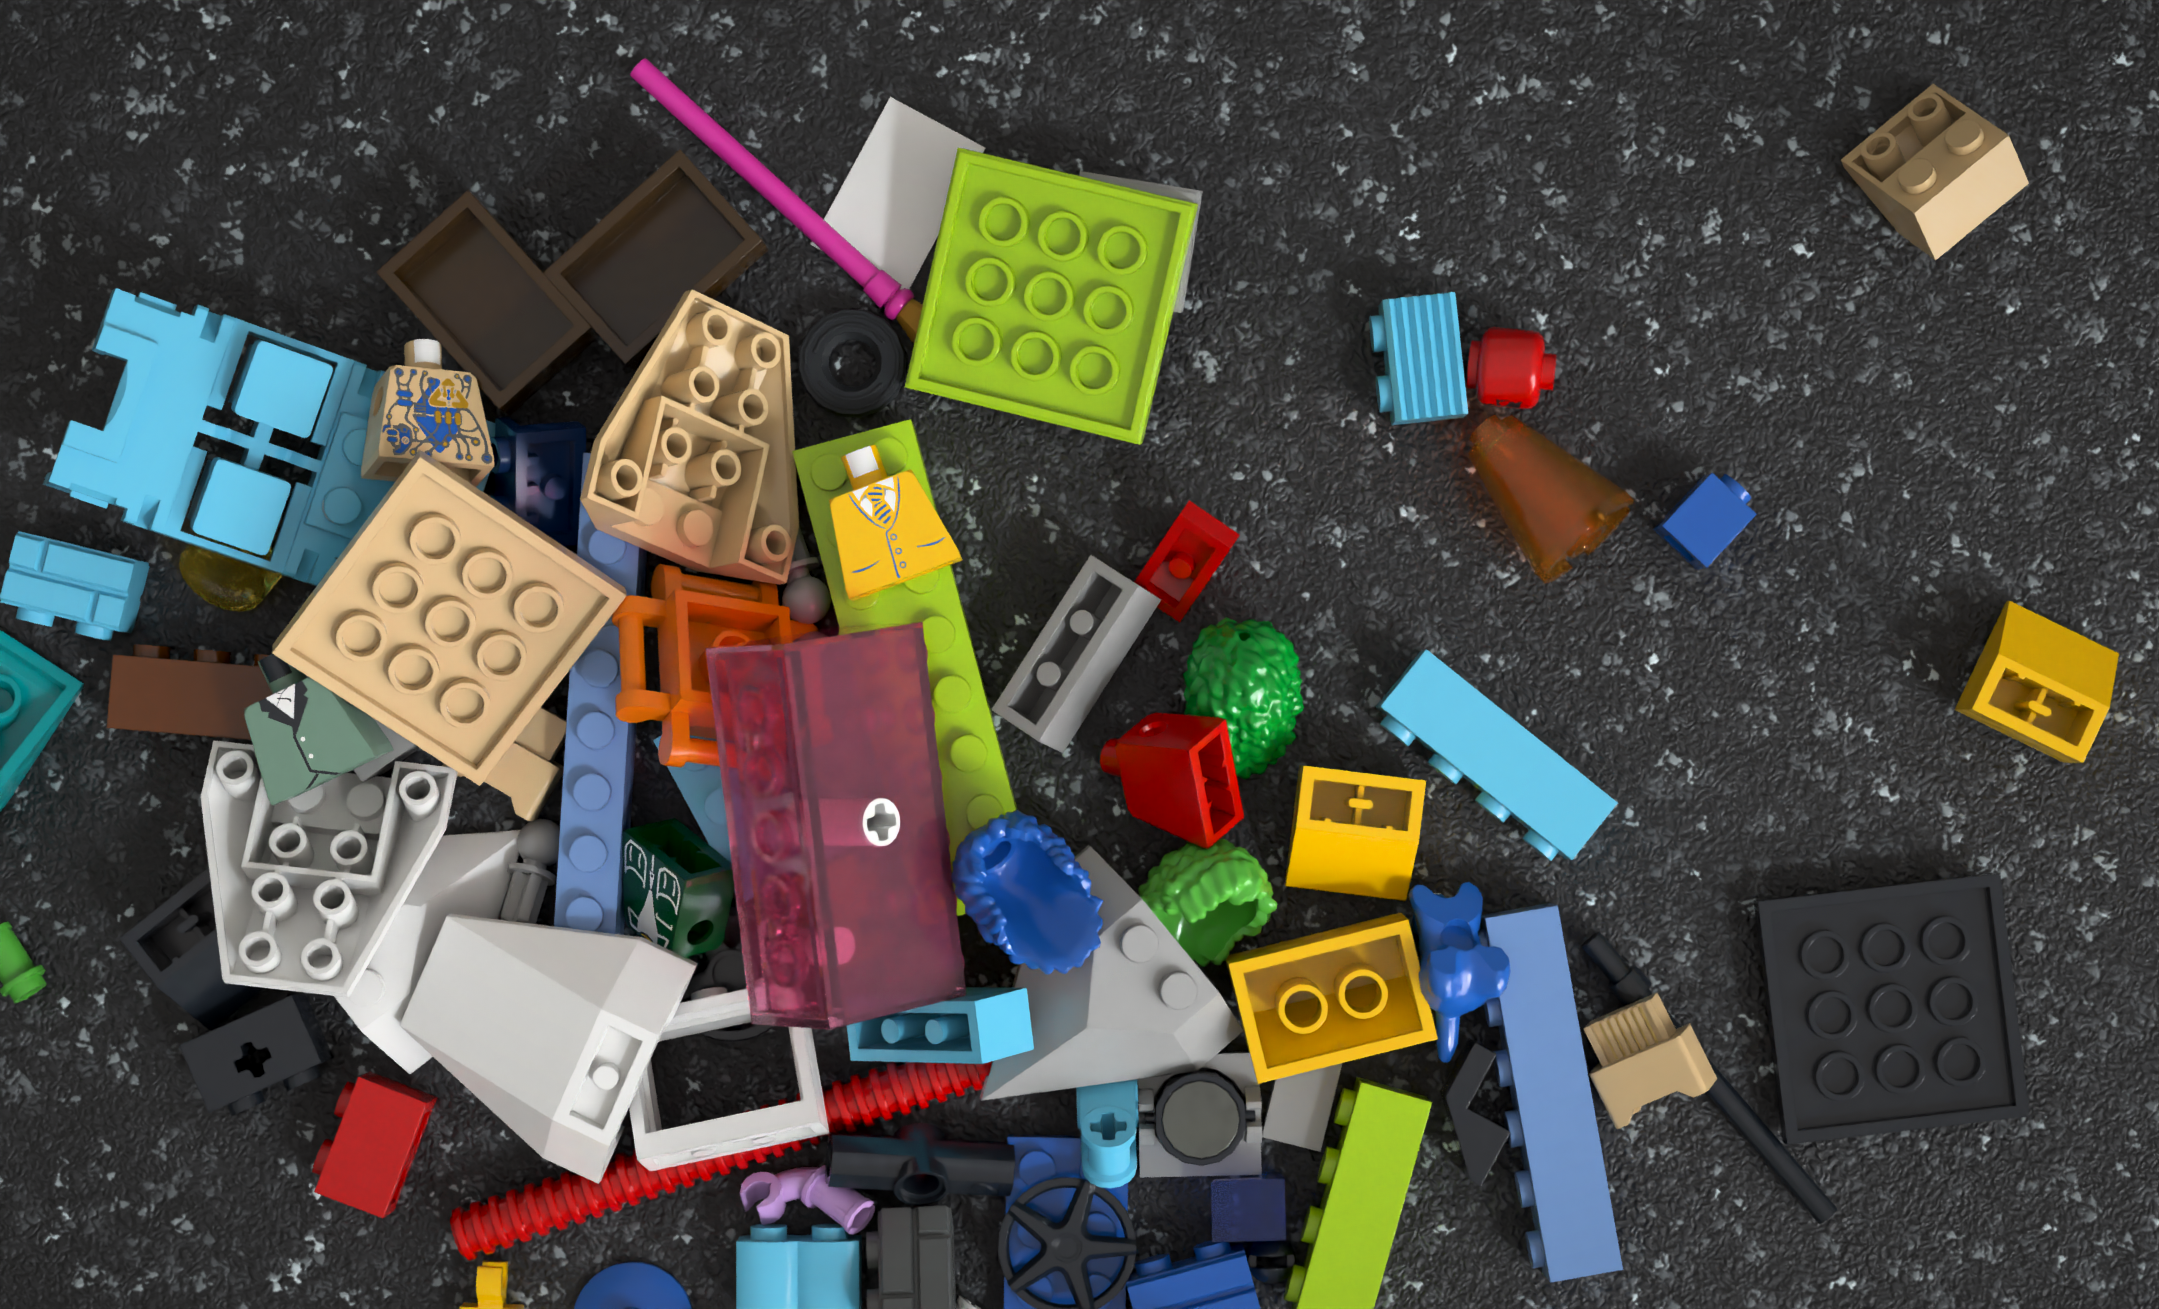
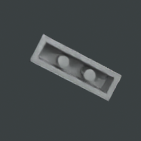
[992,555,1161,753]

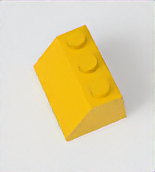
[1226,913,1438,1084]

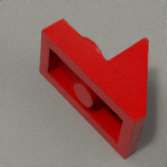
[1134,500,1240,622]

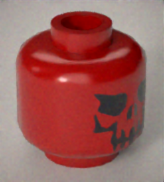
[1467,327,1557,409]

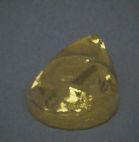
[179,530,283,612]

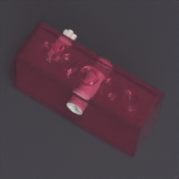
[706,622,966,1030]

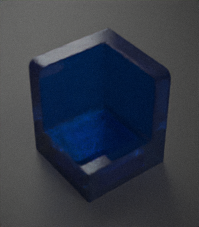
[1210,1172,1286,1242]

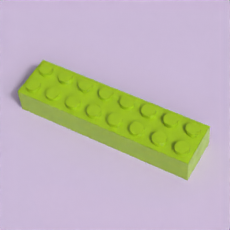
[792,419,1017,926]

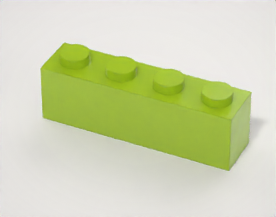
[1284,1077,1432,1309]

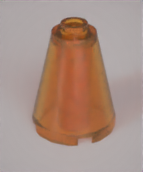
[1468,415,1634,584]

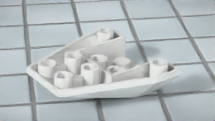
[200,740,458,997]
[399,914,698,1184]

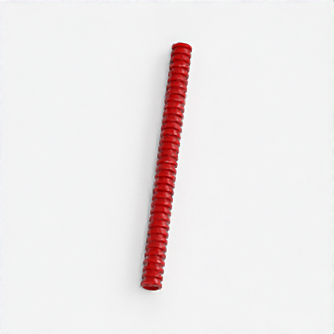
[450,1061,993,1261]

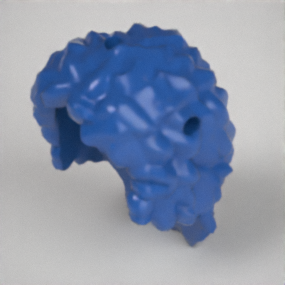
[951,809,1103,975]

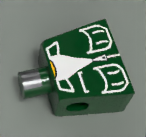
[622,818,738,959]

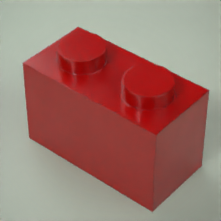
[312,1072,438,1218]

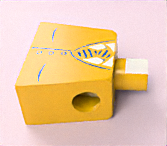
[829,445,962,601]

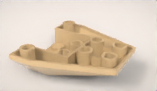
[580,289,799,585]

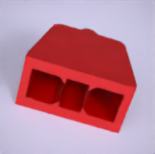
[1100,713,1244,849]

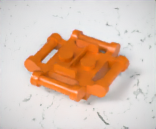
[612,564,826,781]

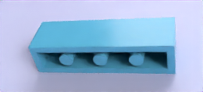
[1376,649,1618,861]

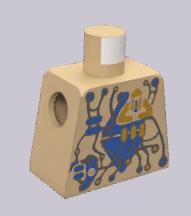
[361,339,494,487]

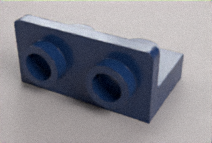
[490,417,586,546]

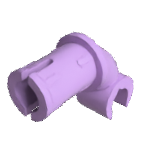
[740,1165,875,1235]

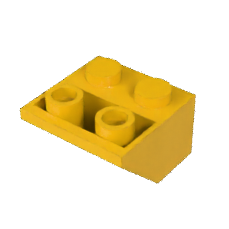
[1954,601,2119,763]
[1285,765,1426,901]

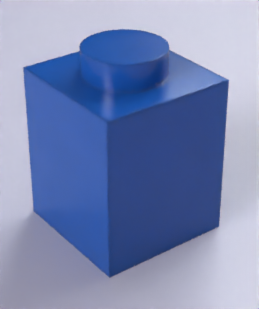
[1653,472,1757,570]

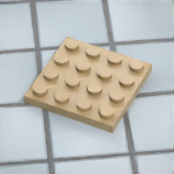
[272,450,627,786]

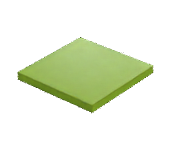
[905,148,1198,445]

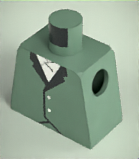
[244,654,394,806]

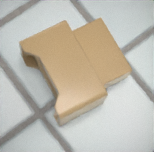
[442,706,567,821]
[1583,993,1717,1129]

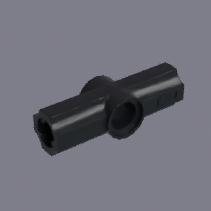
[825,1123,1015,1206]

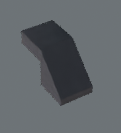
[1440,1038,1510,1186]

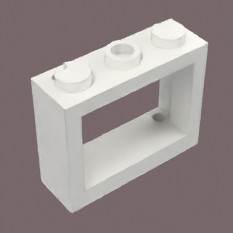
[629,975,830,1171]

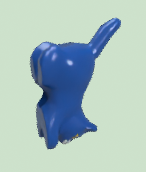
[1409,882,1511,1063]

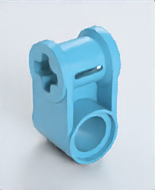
[1076,1079,1139,1188]

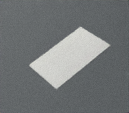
[810,97,985,290]

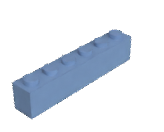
[1479,903,1623,1283]

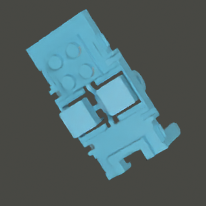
[43,288,495,586]

